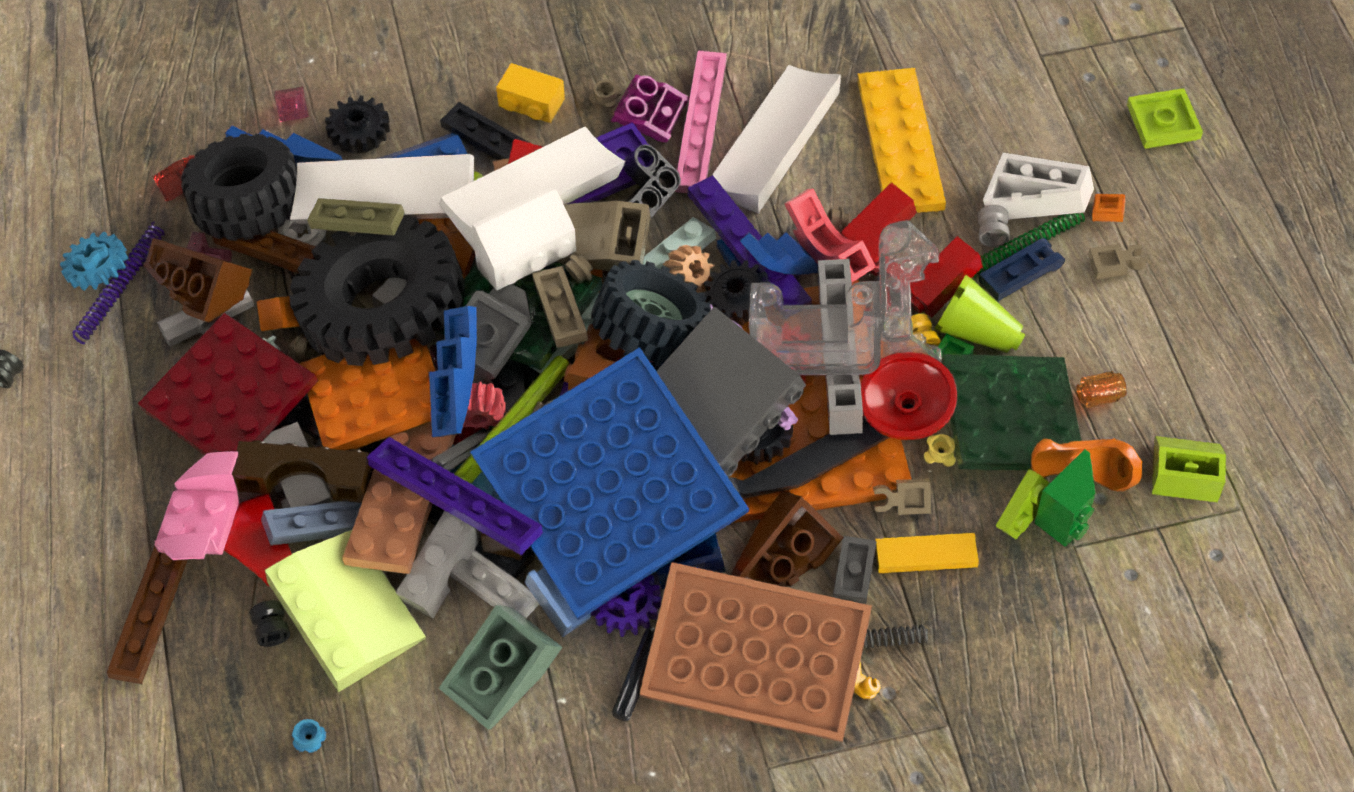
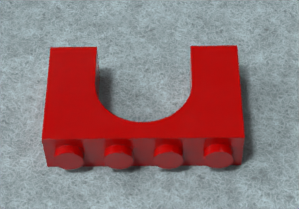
[840,182,983,318]

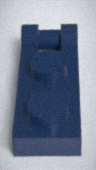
[979,238,1065,302]

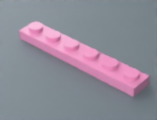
[675,51,726,193]

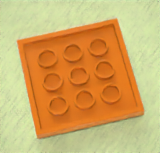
[300,339,436,451]

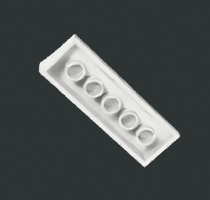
[713,65,841,213]
[439,127,626,251]
[290,154,474,224]

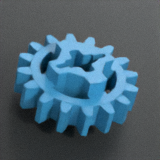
[60,232,128,291]

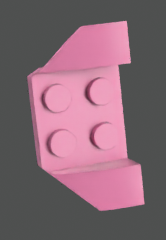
[154,451,239,561]

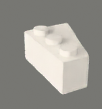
[983,153,1094,219]

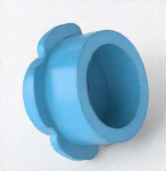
[292,719,326,753]

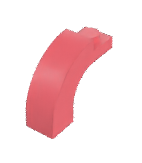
[784,188,876,282]

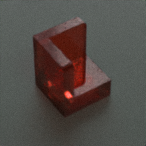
[153,155,195,202]

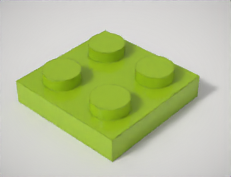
[1127,88,1203,149]

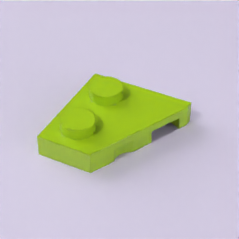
[996,469,1050,539]

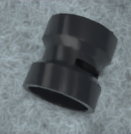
[249,600,291,647]

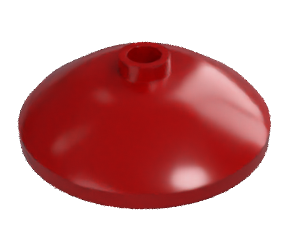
[860,352,957,440]

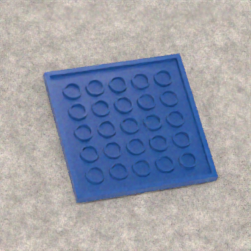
[471,347,749,620]

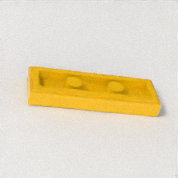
[875,533,979,573]

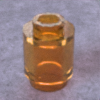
[1076,371,1127,408]

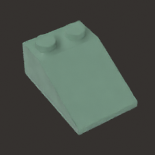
[439,604,562,730]

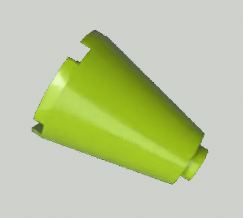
[934,275,1026,353]

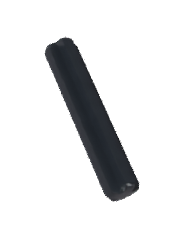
[612,627,655,721]

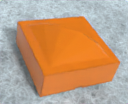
[1092,194,1126,222]

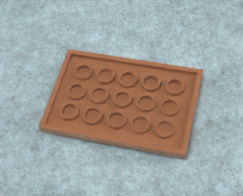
[639,562,872,743]

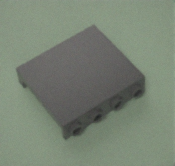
[656,306,806,477]

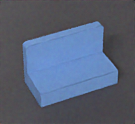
[525,568,591,637]

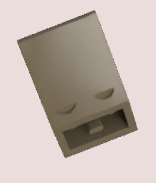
[552,201,651,271]

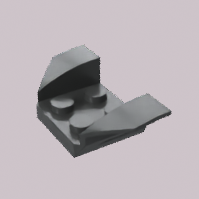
[437,284,531,384]

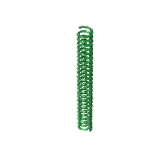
[973,213,1085,278]

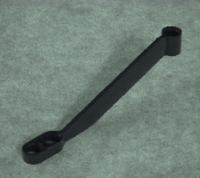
[728,404,914,500]

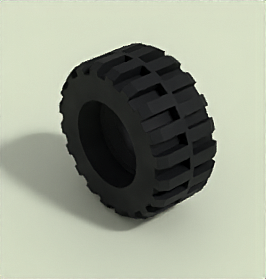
[181,134,297,241]

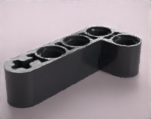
[623,144,681,219]

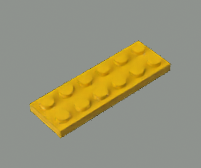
[857,68,946,213]

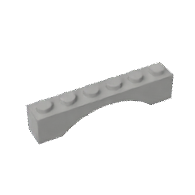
[818,259,863,435]

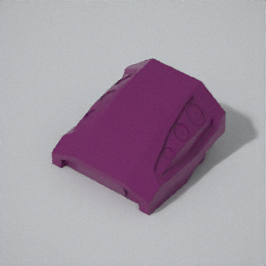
[611,74,690,143]

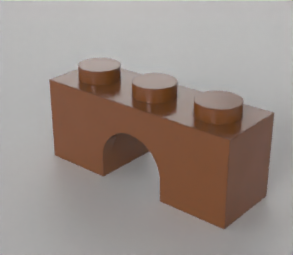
[564,324,625,391]

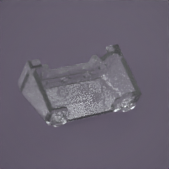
[876,220,942,363]
[749,281,881,375]

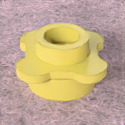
[924,434,958,467]

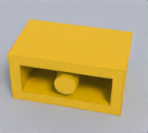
[496,63,565,123]

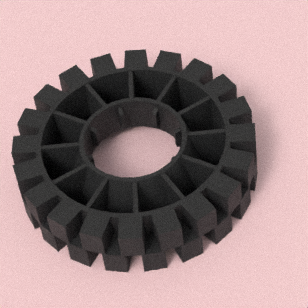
[289,215,465,366]

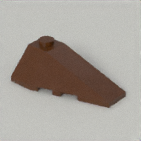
[144,238,252,322]
[730,491,843,587]

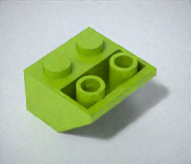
[1152,436,1226,503]

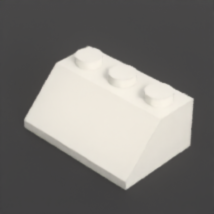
[472,185,576,290]

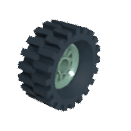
[591,260,711,367]

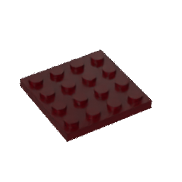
[137,313,318,455]

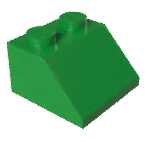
[1035,449,1096,547]

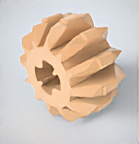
[662,245,715,293]

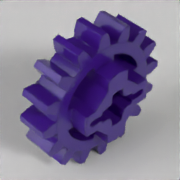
[590,574,661,637]

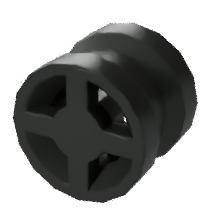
[0,350,24,388]

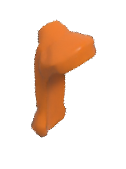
[1031,438,1142,492]

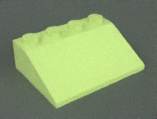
[265,530,426,692]

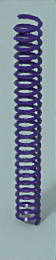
[72,221,165,345]

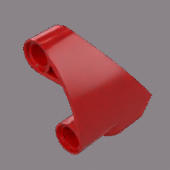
[224,494,292,587]

